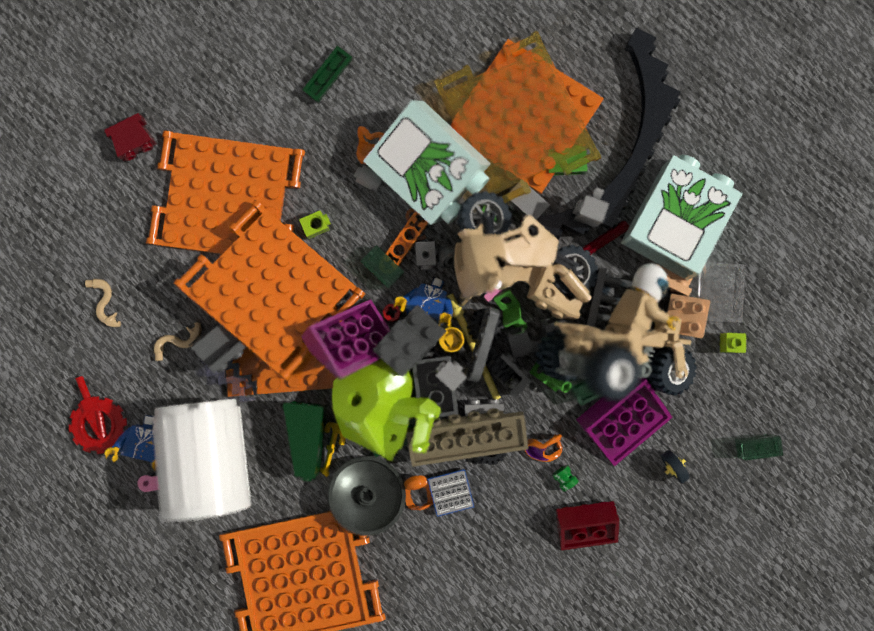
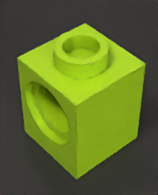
[299,210,331,239]
[720,333,746,353]

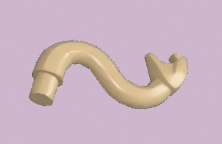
[85,279,121,327]
[154,322,202,361]

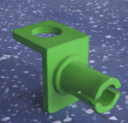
[494,290,527,330]
[530,362,572,393]

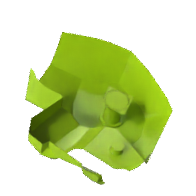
[332,359,441,461]

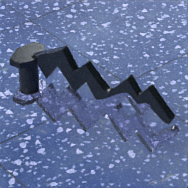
[200,358,257,403]

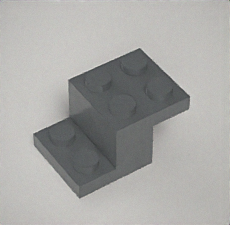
[373,305,447,377]
[189,322,245,373]

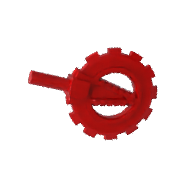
[69,376,127,454]

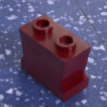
[104,113,157,161]

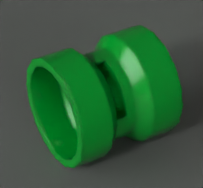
[552,465,579,492]

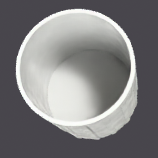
[152,399,251,520]

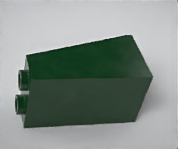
[283,401,327,481]

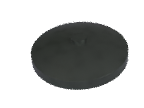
[327,456,406,536]

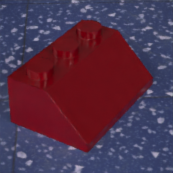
[556,501,620,551]

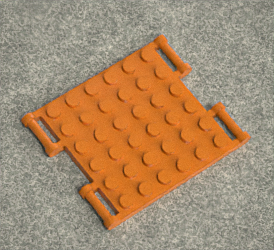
[146,131,305,254]
[173,200,365,381]
[219,511,386,631]

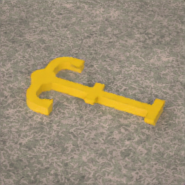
[320,422,346,477]

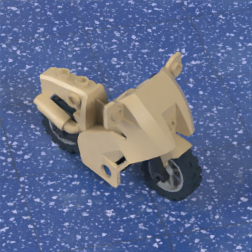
[454,191,598,321]

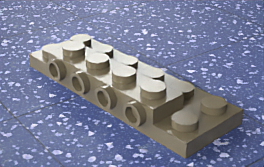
[406,408,528,467]

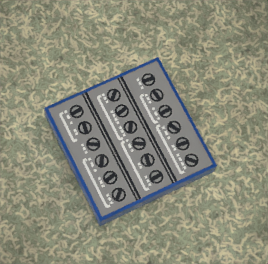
[427,469,474,517]

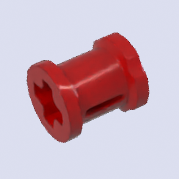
[383,304,401,322]

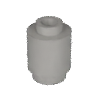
[354,165,383,191]

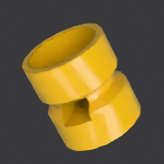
[439,327,464,352]

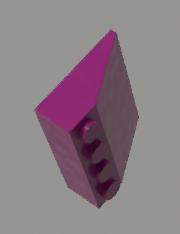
[301,299,390,379]
[576,378,673,467]

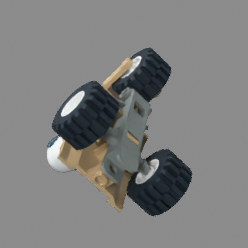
[536,264,697,401]

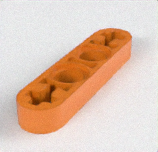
[379,211,429,274]

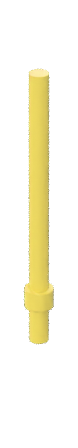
[447,294,501,399]

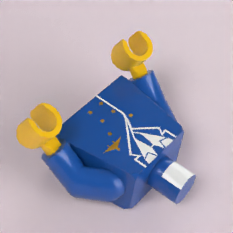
[393,278,453,327]
[105,415,156,471]

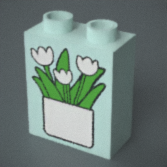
[363,100,491,225]
[621,155,743,280]

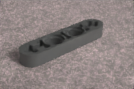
[466,307,499,383]

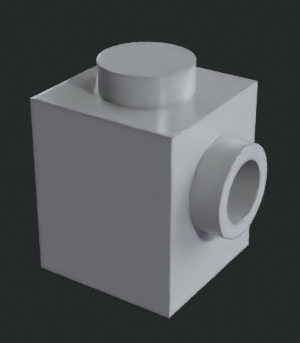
[415,241,436,270]
[436,361,466,392]

